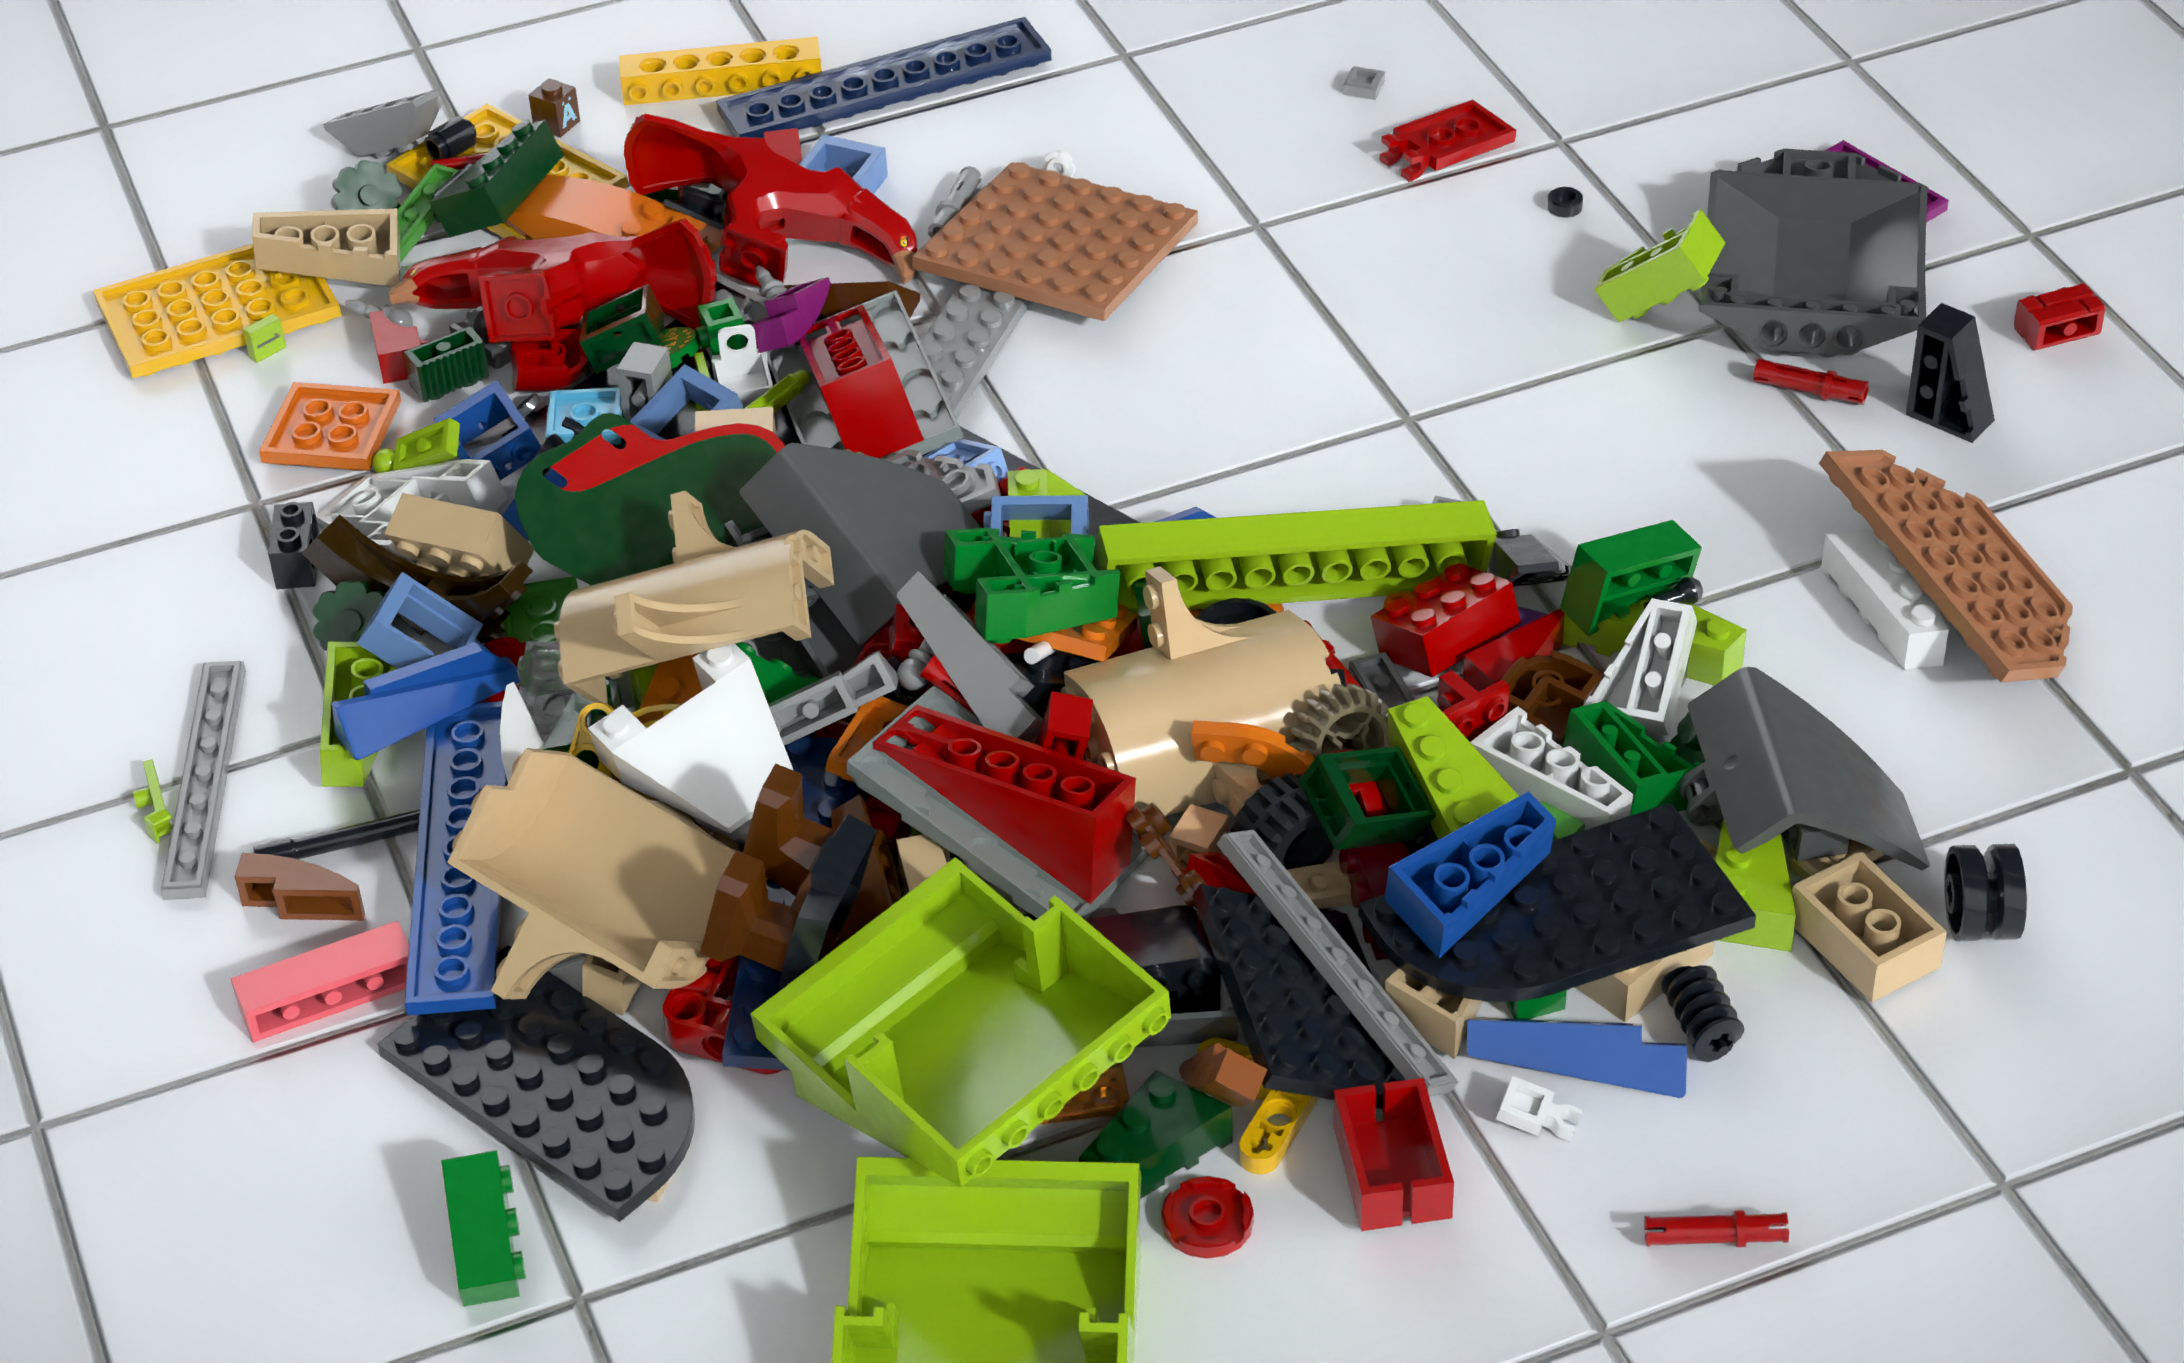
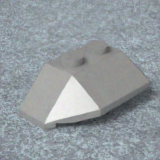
[323,90,443,158]

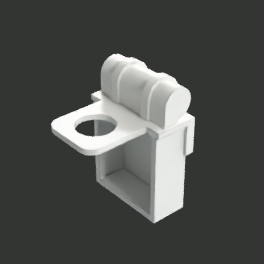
[711,324,773,408]

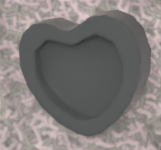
[508,393,541,425]

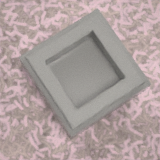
[1343,66,1385,100]

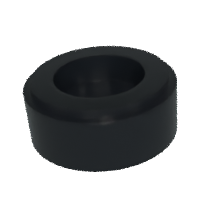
[1547,187,1583,218]

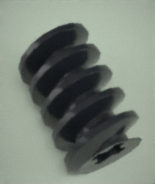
[1661,965,1744,1062]

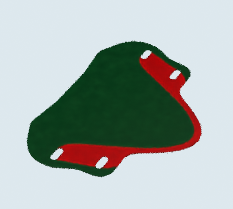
[515,413,785,586]

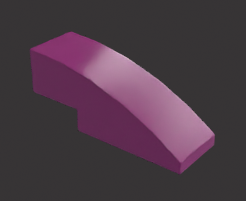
[751,277,831,353]

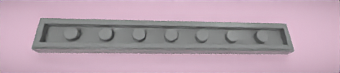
[161,661,246,900]
[1216,830,1458,1097]

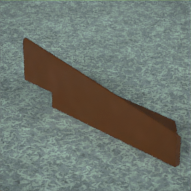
[831,794,904,945]

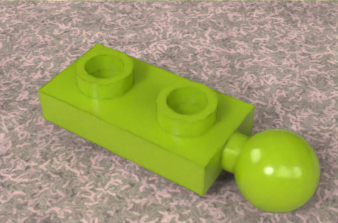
[372,418,460,473]

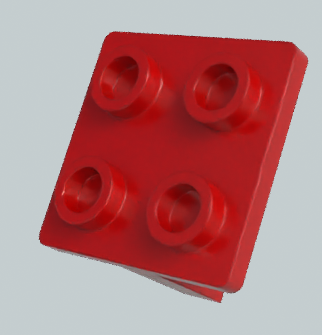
[1437,670,1509,742]

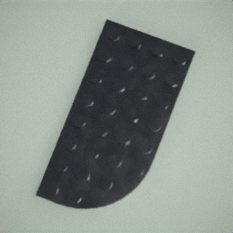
[1358,803,1756,1002]
[377,945,695,1222]

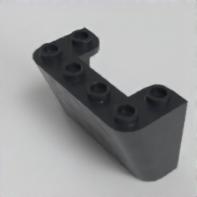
[1085,905,1221,1013]

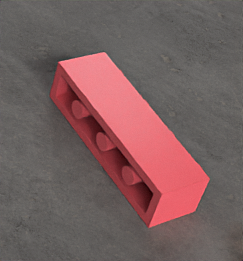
[230,921,409,1042]

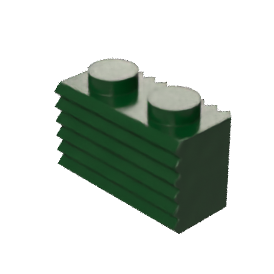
[403,326,489,402]

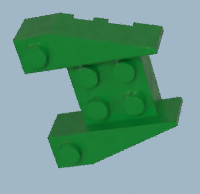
[943,528,1120,644]

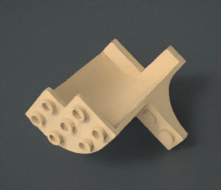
[554,491,835,704]
[1061,566,1349,817]
[447,748,768,999]

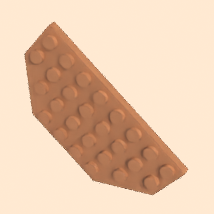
[1819,450,2073,683]

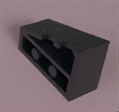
[1906,303,1995,443]

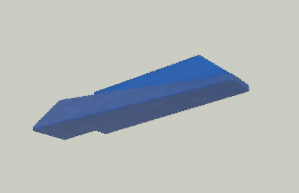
[332,642,523,760]
[1467,1019,1687,1098]

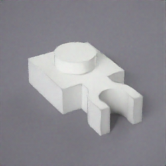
[1496,1075,1583,1142]

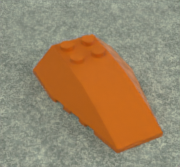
[505,175,723,255]

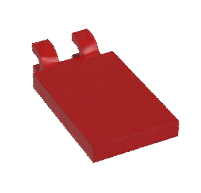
[1379,99,1516,182]

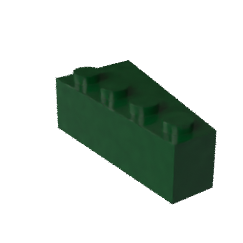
[429,120,564,238]

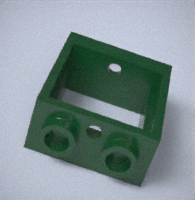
[579,284,665,374]
[1298,746,1436,850]

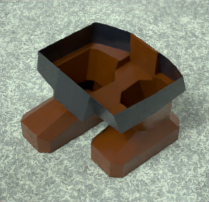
[700,763,877,988]

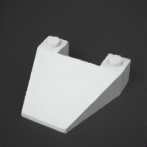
[316,459,508,564]
[588,644,794,833]

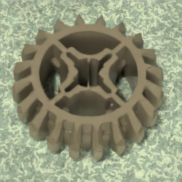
[1288,684,1392,758]

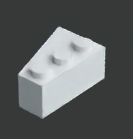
[1583,598,1697,736]

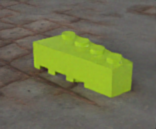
[1563,598,1747,685]
[320,642,396,787]
[1387,696,1519,840]
[1716,818,1796,952]

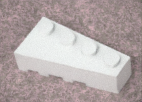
[1821,529,1949,670]
[1470,706,1633,830]

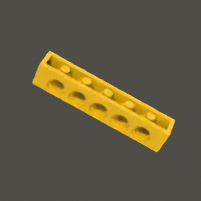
[619,36,822,106]

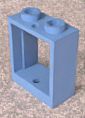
[799,134,888,194]
[629,364,744,440]
[984,495,1089,536]
[357,572,483,669]

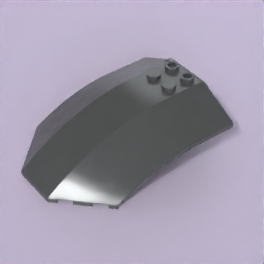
[1699,148,1928,357]

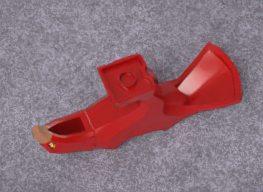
[623,113,918,287]
[388,218,717,343]

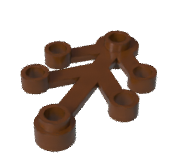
[1125,802,1207,909]

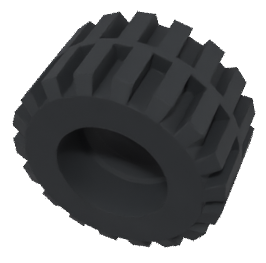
[1230,773,1334,870]

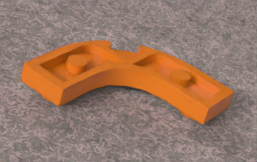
[1191,720,1315,779]

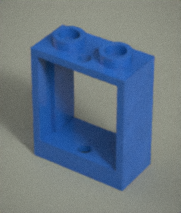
[434,380,541,480]

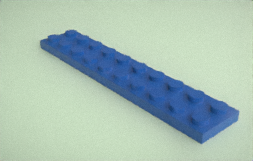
[405,701,508,1016]

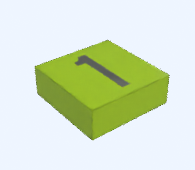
[243,313,286,363]

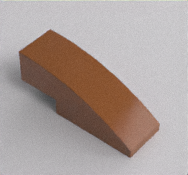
[234,853,365,921]
[1179,1043,1267,1107]

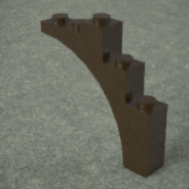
[301,514,533,644]

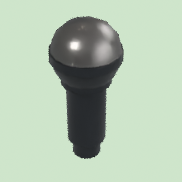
[1643,577,1703,609]

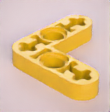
[1197,1038,1318,1174]

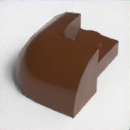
[1501,651,1604,747]

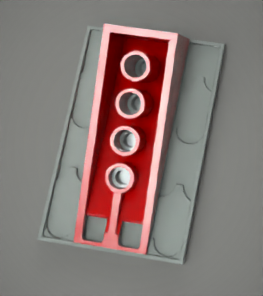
[766,290,964,460]
[847,685,1149,920]

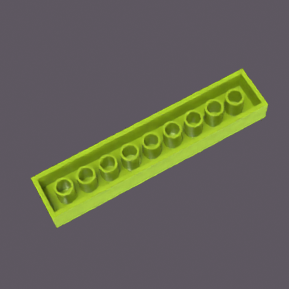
[1093,500,1497,613]

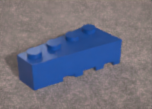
[1385,791,1556,959]

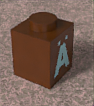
[528,78,581,138]

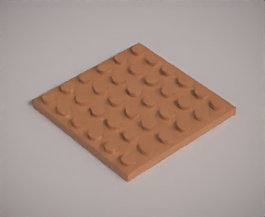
[912,162,1198,321]

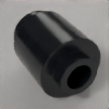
[424,116,477,160]

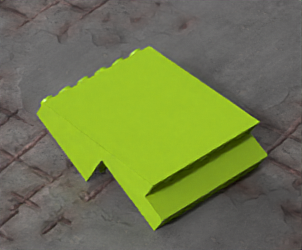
[750,857,1171,1187]
[831,1157,1141,1363]

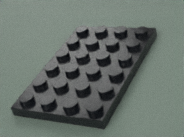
[1192,884,1406,1109]

